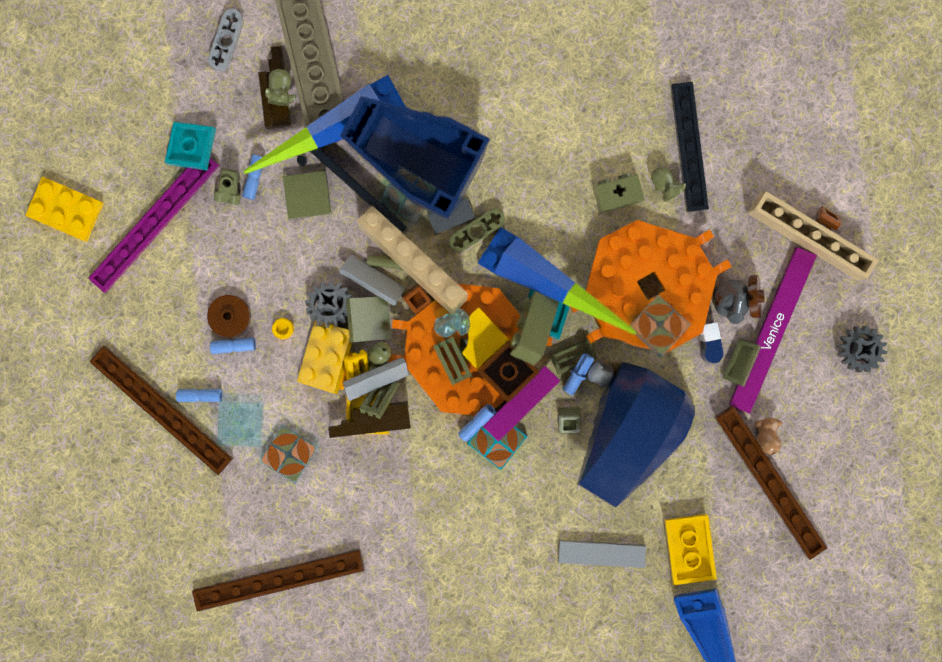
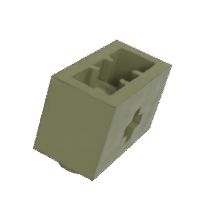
[593,173,645,213]

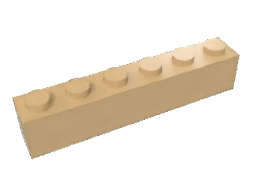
[747,191,879,280]
[357,206,468,315]

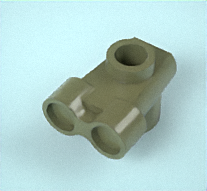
[214,168,241,205]

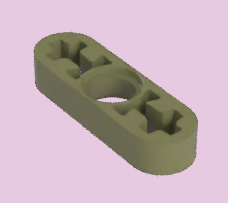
[449,209,505,253]

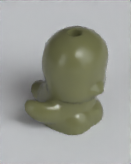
[265,69,296,106]
[651,167,686,202]
[367,341,392,371]

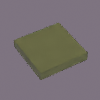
[283,171,332,220]
[346,297,391,343]

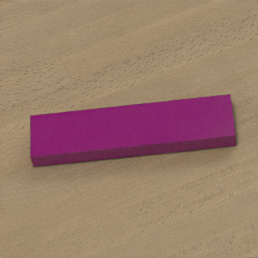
[483,365,560,442]

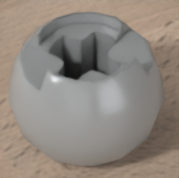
[587,360,615,388]

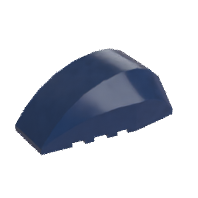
[340,96,490,219]
[577,361,695,508]

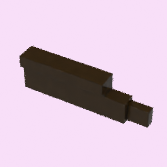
[258,46,291,129]
[328,401,411,438]

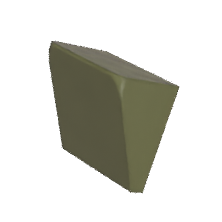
[558,407,581,433]

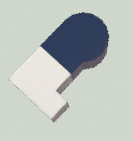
[700,322,724,363]

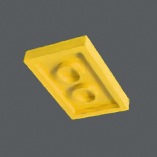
[25,176,104,242]
[297,320,352,394]
[664,514,717,585]

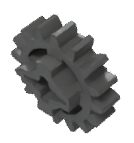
[305,281,352,328]
[837,326,887,373]

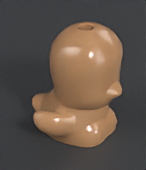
[755,417,782,455]

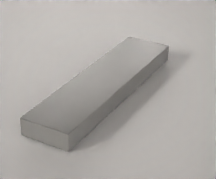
[558,540,646,568]

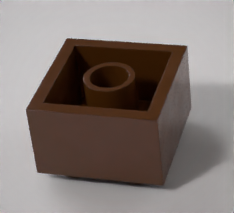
[477,340,540,403]

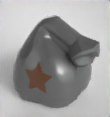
[714,280,750,324]

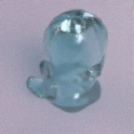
[434,309,470,337]

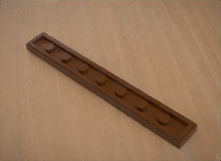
[89,346,234,475]
[714,405,827,560]
[192,549,365,612]

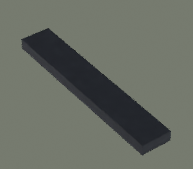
[670,81,709,213]
[309,148,408,234]

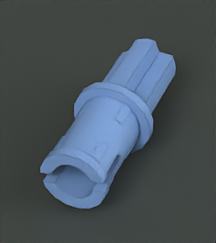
[562,353,594,395]

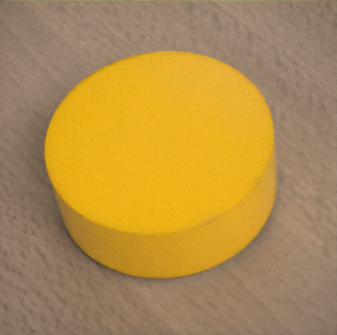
[272,318,294,339]

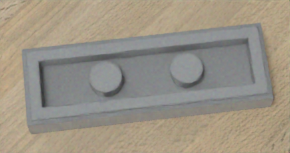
[339,255,406,306]
[342,357,409,401]

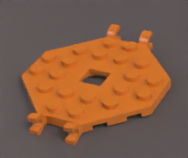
[569,220,732,355]
[388,283,552,416]

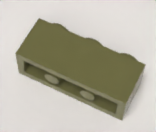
[510,291,559,365]

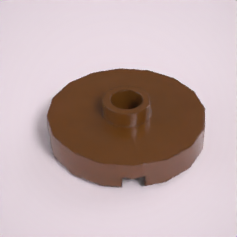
[748,274,765,318]
[207,295,251,338]

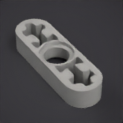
[208,9,244,72]

